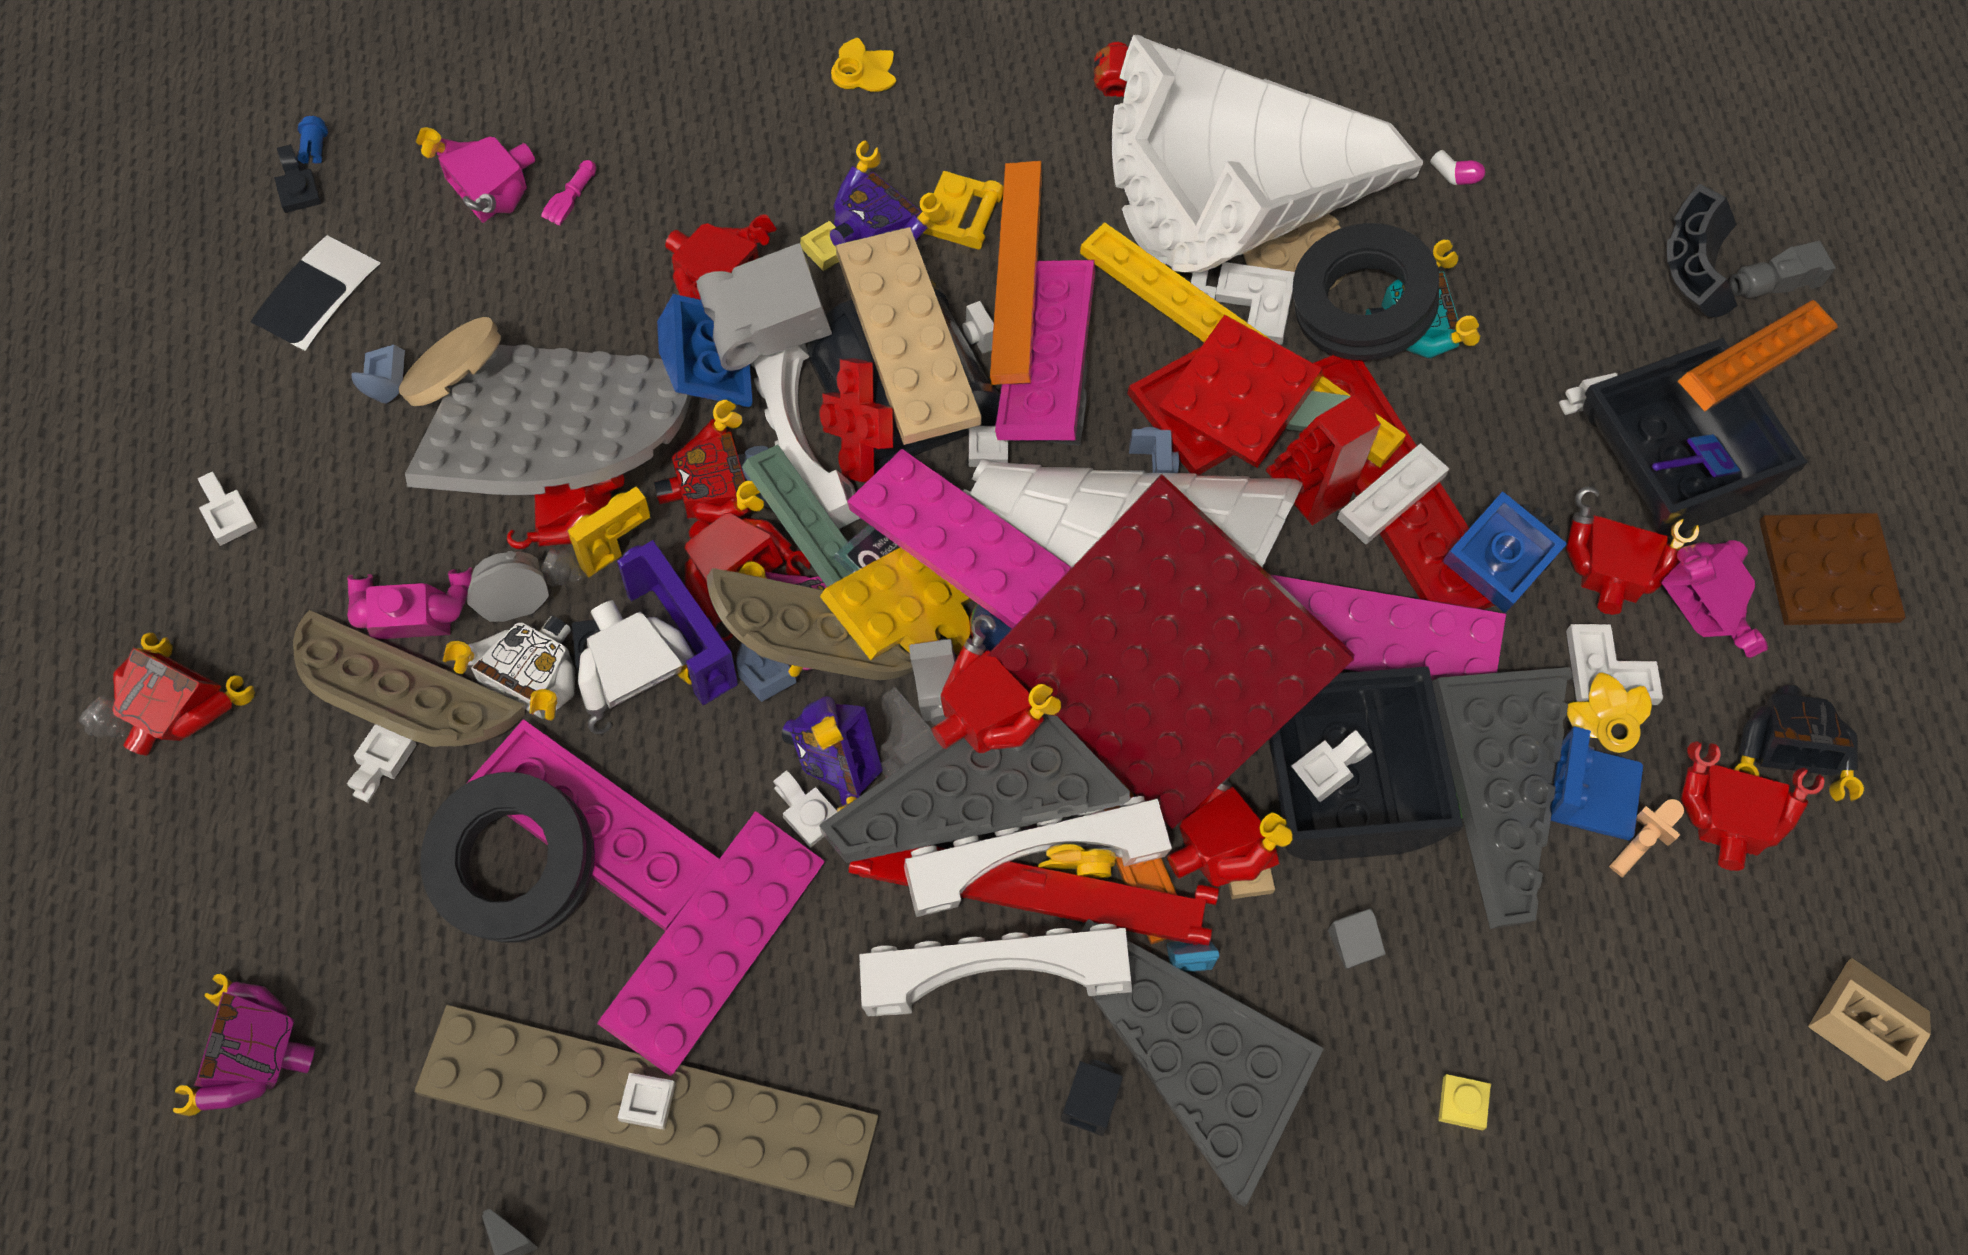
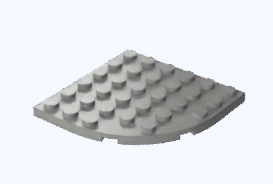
[405,345,692,495]

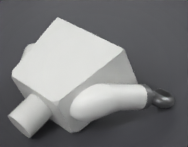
[578,600,694,734]

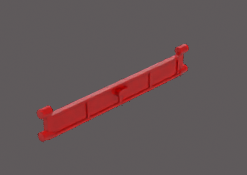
[848,846,1219,945]

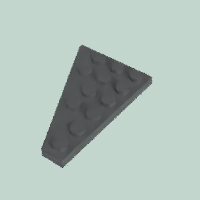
[1432,667,1573,929]
[819,714,1130,863]
[1081,919,1324,1207]

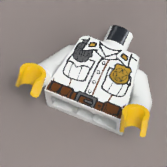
[442,616,575,721]

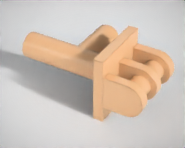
[1609,799,1684,878]

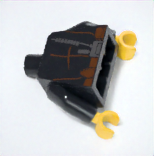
[1732,685,1864,802]

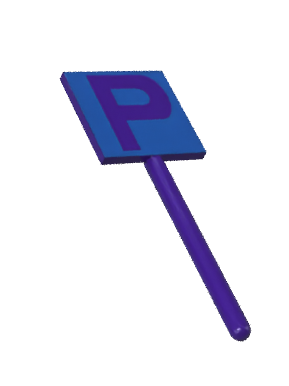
[1652,434,1740,478]

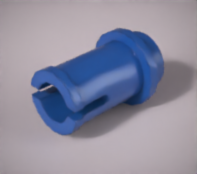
[297,116,328,163]

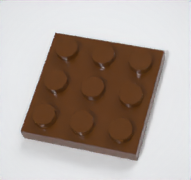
[1759,513,1906,625]

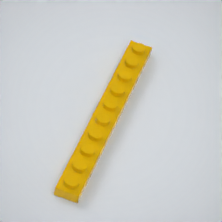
[1080,222,1406,468]

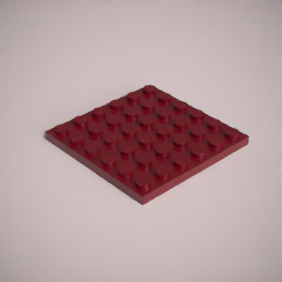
[987,474,1355,829]

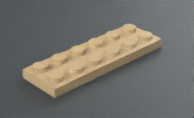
[836,227,981,445]

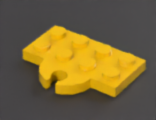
[820,547,973,660]

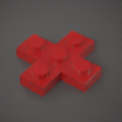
[819,358,893,482]

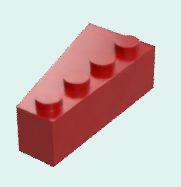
[1265,394,1381,526]

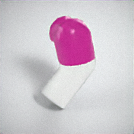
[1430,150,1485,185]

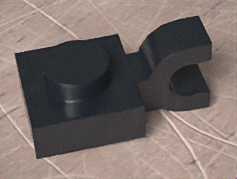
[274,144,321,213]

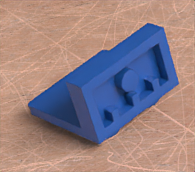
[1550,726,1643,841]

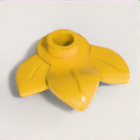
[831,38,896,92]
[1567,672,1652,753]
[1038,844,1116,879]

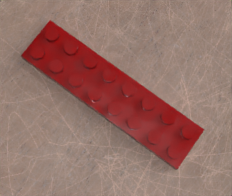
[1313,355,1495,610]

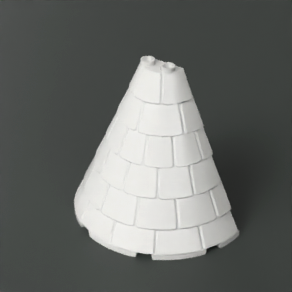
[1112,35,1423,273]
[963,459,1302,567]

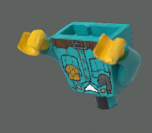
[1365,240,1480,358]

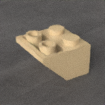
[1808,958,1931,1081]

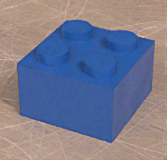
[1442,492,1567,613]

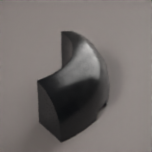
[1667,184,1738,318]

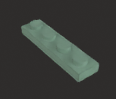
[742,444,860,587]

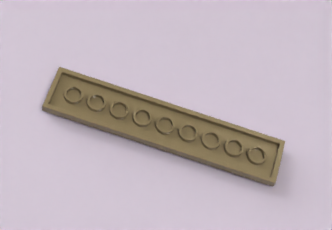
[414,1005,879,1208]

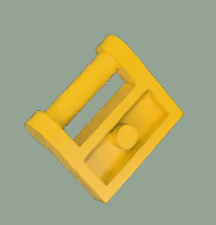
[923,171,1004,250]

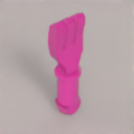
[541,160,597,226]

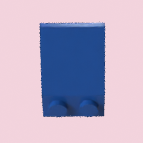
[657,294,753,407]

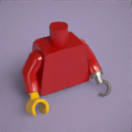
[1566,487,1699,615]
[931,615,1061,753]
[1167,777,1293,887]

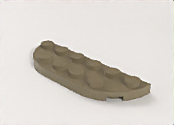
[707,568,941,680]
[293,610,525,747]

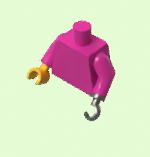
[416,127,535,223]

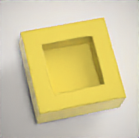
[800,221,839,271]
[1439,1074,1491,1131]

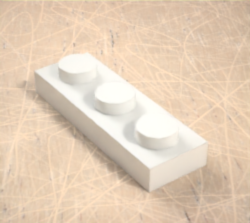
[1337,443,1449,544]

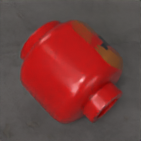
[1094,42,1129,97]

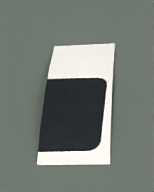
[251,235,380,351]

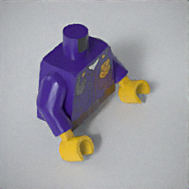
[830,140,945,247]
[782,696,883,812]

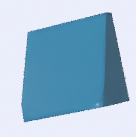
[1167,941,1219,972]

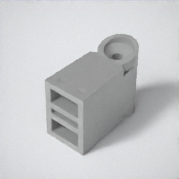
[696,243,832,371]

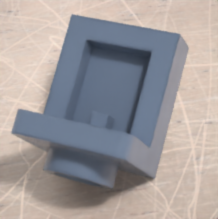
[1129,427,1179,473]

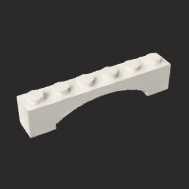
[750,343,860,529]
[904,796,1172,917]
[859,924,1132,1016]

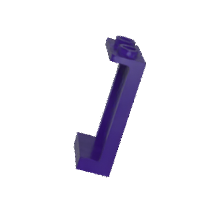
[617,540,738,706]

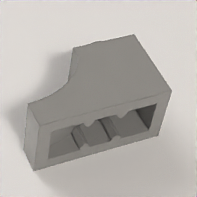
[909,639,956,725]

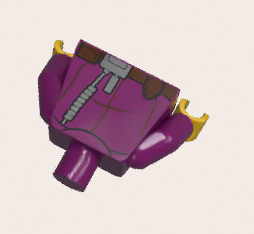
[173,974,315,1116]

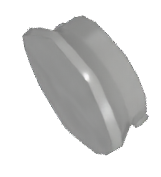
[467,551,549,622]

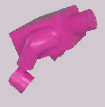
[1662,540,1768,658]
[347,567,473,640]

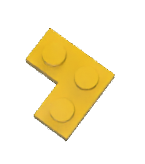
[567,487,650,578]

